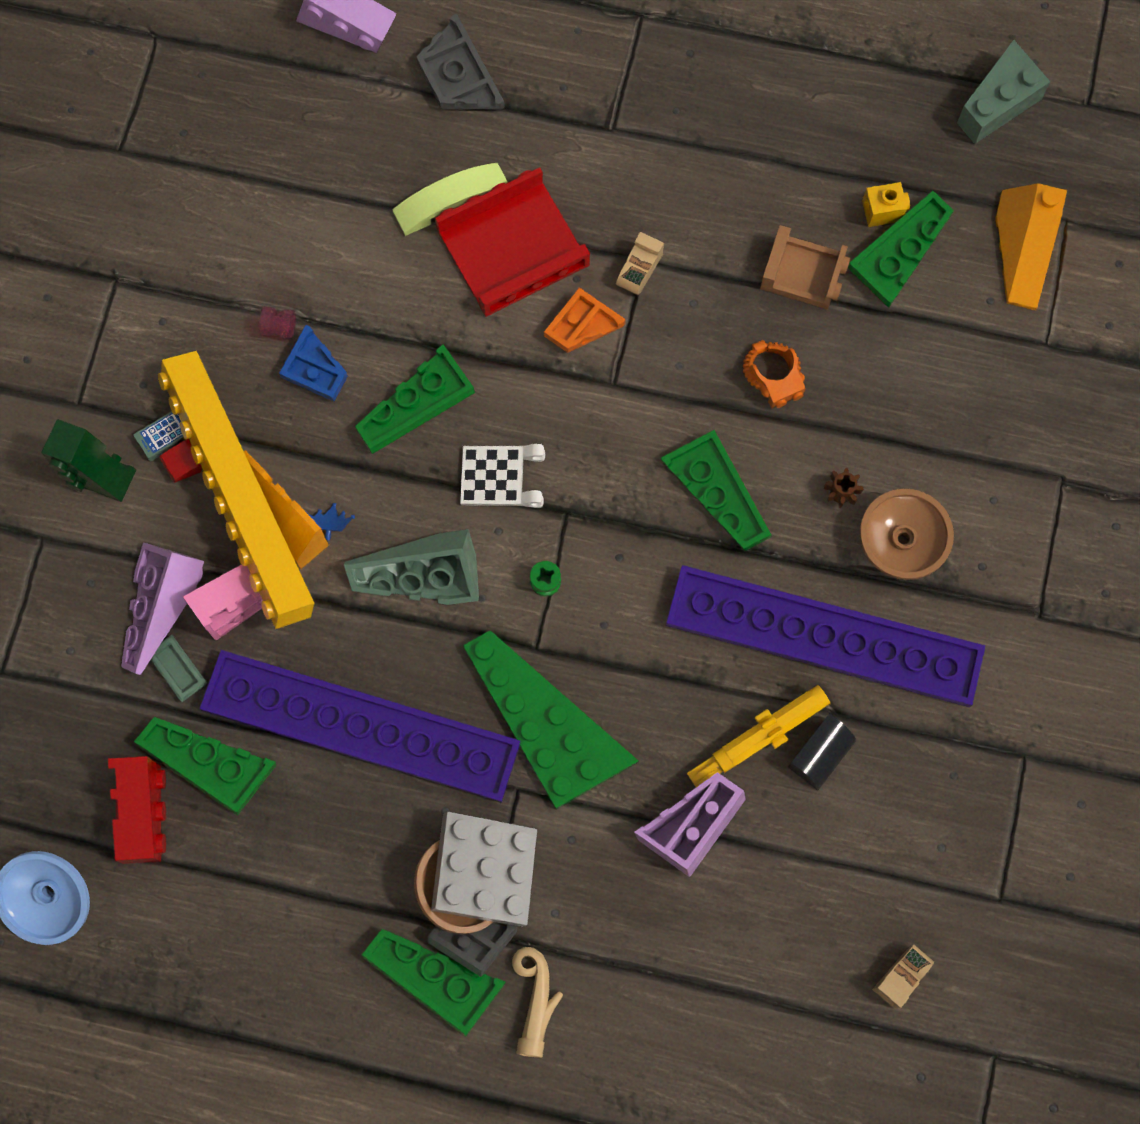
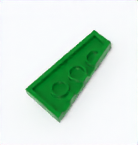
[848,191,954,308]
[355,344,475,454]
[661,430,772,551]
[134,717,276,816]
[362,929,506,1037]

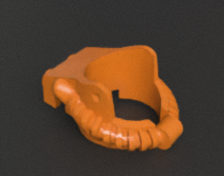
[743,340,806,408]

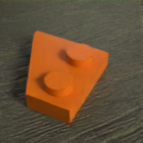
[544,287,626,353]

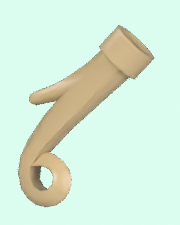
[512,947,563,1058]

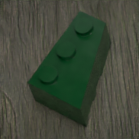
[41,419,136,502]

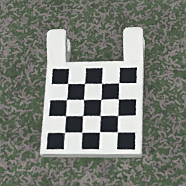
[460,444,545,508]

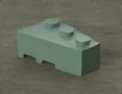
[957,40,1050,144]

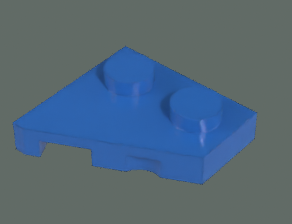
[279,325,348,402]

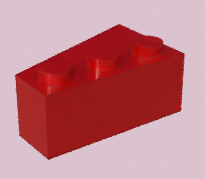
[108,756,166,864]

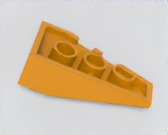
[995,183,1067,311]
[244,450,329,569]

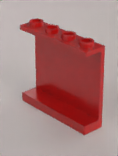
[435,167,590,317]

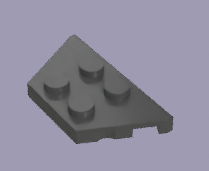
[416,13,505,109]

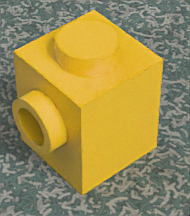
[862,182,910,227]

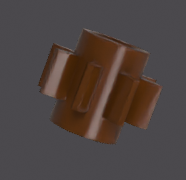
[824,468,864,508]

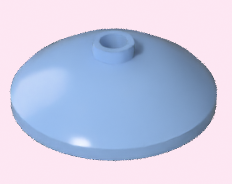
[0,851,90,945]

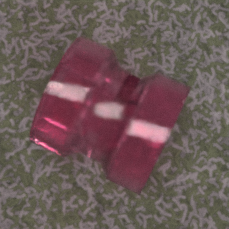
[259,306,296,340]

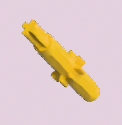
[687,685,831,787]

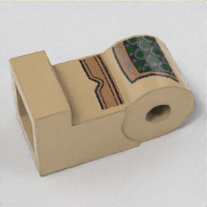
[616,232,664,295]
[872,944,934,1009]

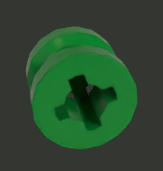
[530,561,561,597]

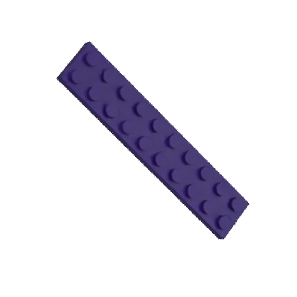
[666,565,985,708]
[200,650,521,803]

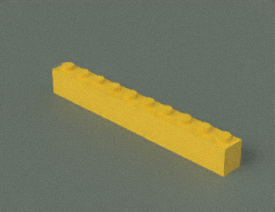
[158,351,314,629]

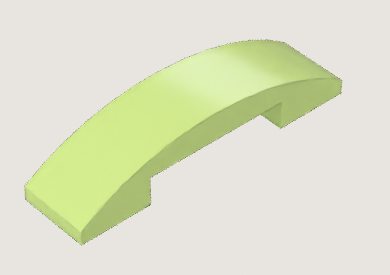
[392,163,508,236]

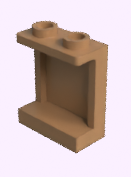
[760,225,850,310]

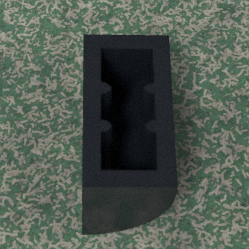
[788,713,856,790]

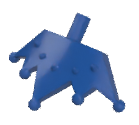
[305,503,355,541]

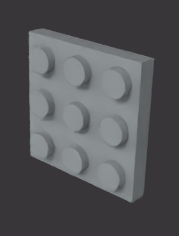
[431,812,537,927]

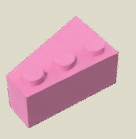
[183,564,263,640]

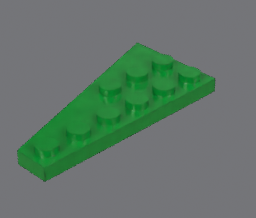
[463,630,639,810]

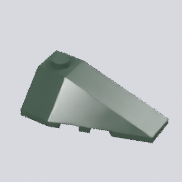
[344,529,479,605]

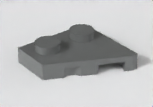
[428,924,518,977]

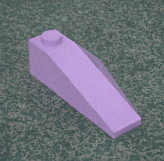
[121,542,204,675]

